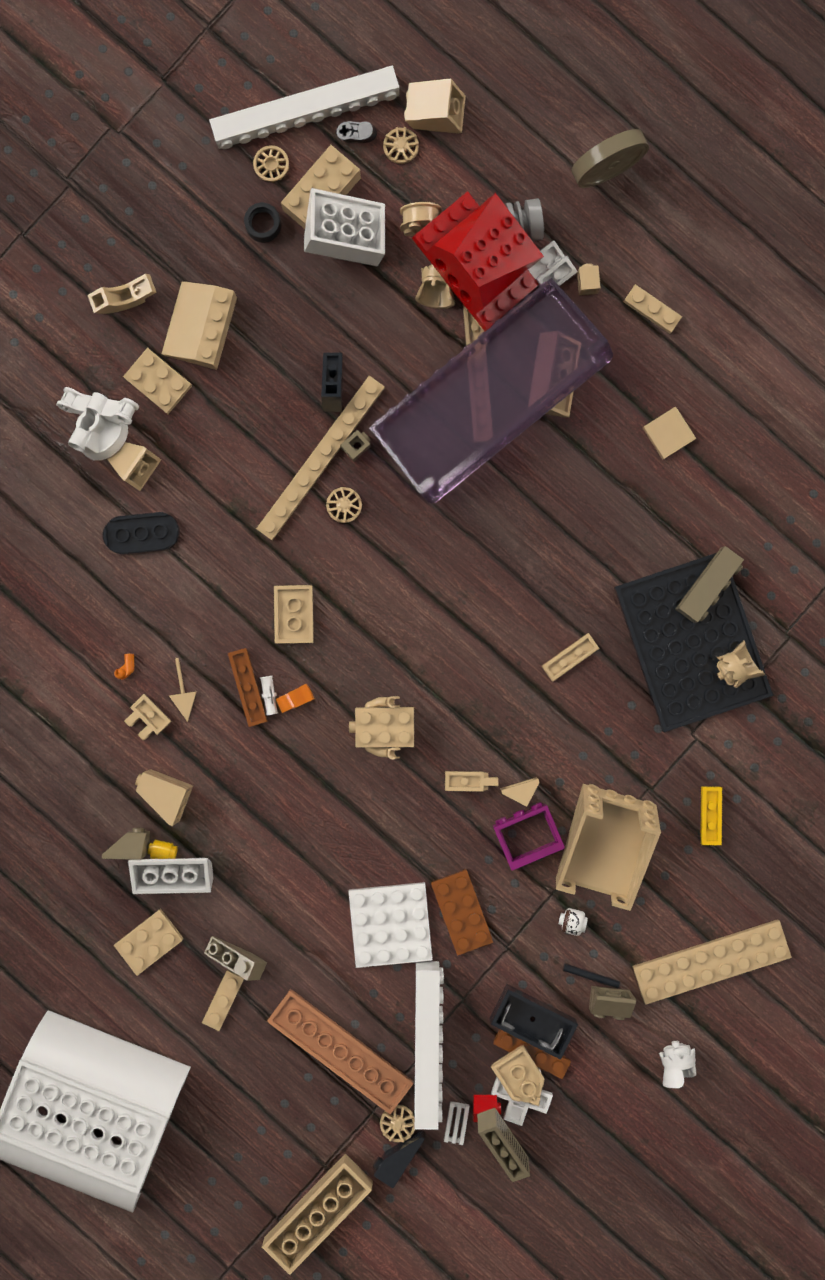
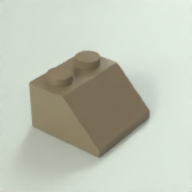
[589,986,636,1020]

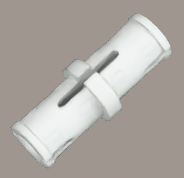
[260,676,278,715]

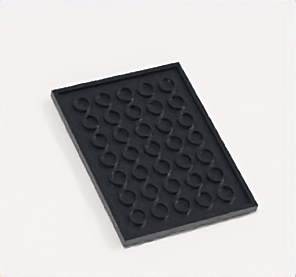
[614,553,773,732]

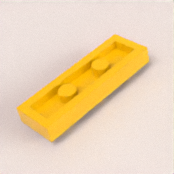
[701,786,722,845]

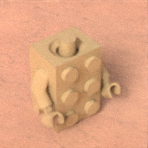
[349,696,414,759]

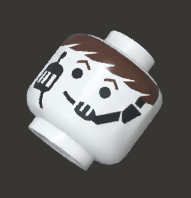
[559,908,588,936]

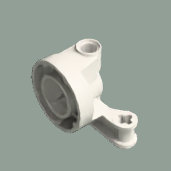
[56,387,139,460]

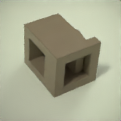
[340,430,371,462]

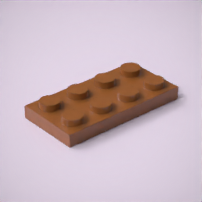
[431,869,493,956]

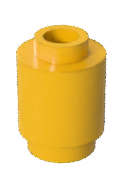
[148,840,178,859]

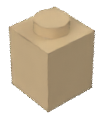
[577,263,600,295]

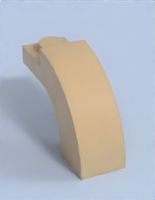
[87,274,156,314]

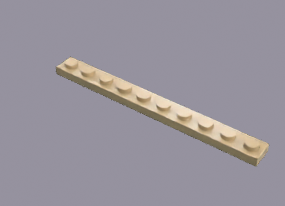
[256,376,385,541]

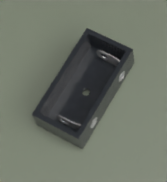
[489,984,578,1060]

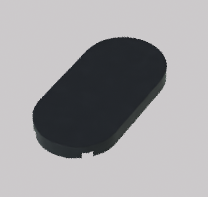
[102,512,180,555]

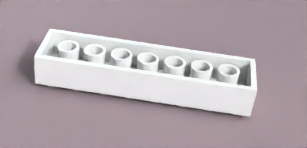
[414,961,444,1129]

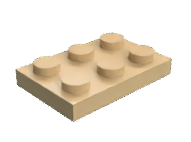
[123,348,192,414]
[274,585,314,643]
[114,909,184,975]

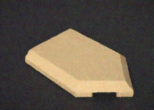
[491,1045,545,1106]

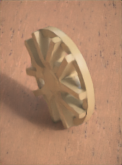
[383,127,419,164]
[253,146,289,183]
[326,487,362,523]
[380,1104,415,1142]

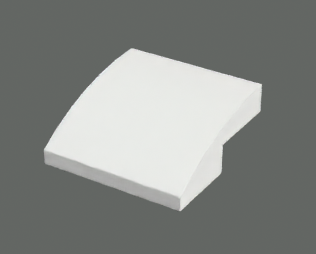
[528,241,578,295]

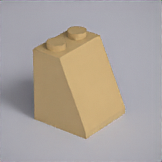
[404,79,466,134]
[135,769,193,826]

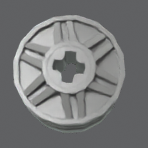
[505,198,544,241]

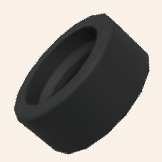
[244,202,281,243]

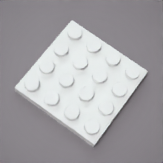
[349,882,432,968]

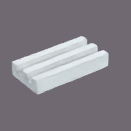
[444,1101,469,1145]

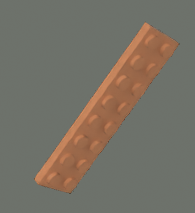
[267,989,414,1115]

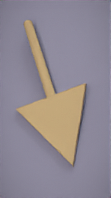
[169,658,197,722]

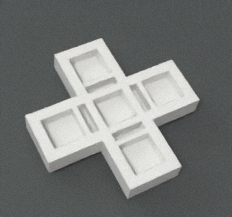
[491,1068,553,1126]

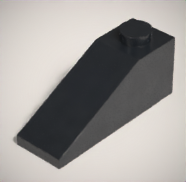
[321,353,343,412]
[373,1130,425,1188]

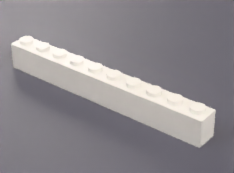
[209,65,399,149]

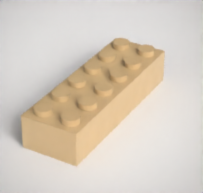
[262,1154,373,1275]

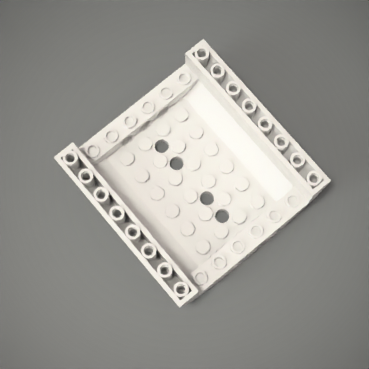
[0,1010,191,1213]

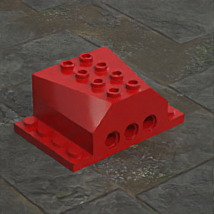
[412,191,544,331]

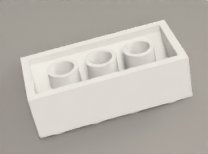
[128,858,213,894]

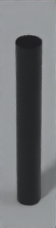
[563,964,620,989]

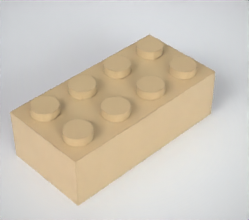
[281,145,361,229]

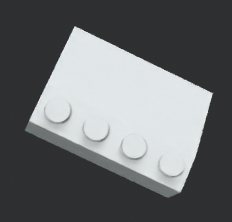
[304,188,385,266]

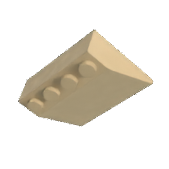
[162,281,237,370]

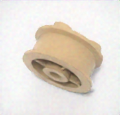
[400,202,442,236]

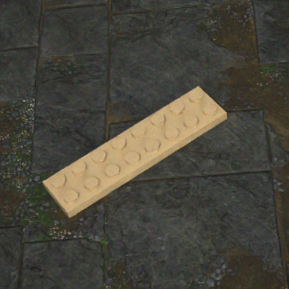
[632,919,792,1005]

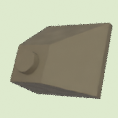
[102,827,150,860]

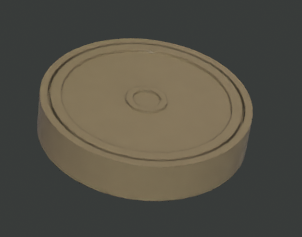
[571,129,649,188]

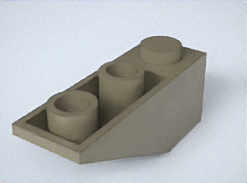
[204,936,267,981]

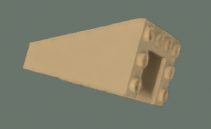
[556,784,661,911]

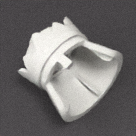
[659,1041,696,1088]

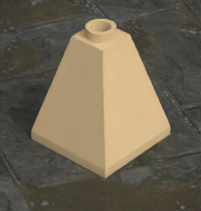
[107,442,161,491]

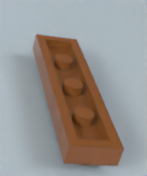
[228,648,268,727]
[493,1029,571,1079]

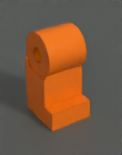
[276,683,315,713]

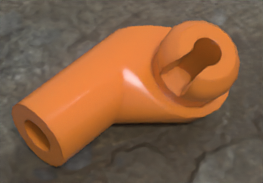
[114,654,134,680]

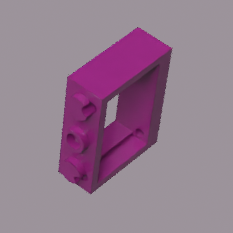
[492,802,565,871]

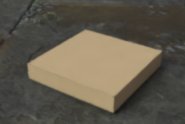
[643,407,696,459]

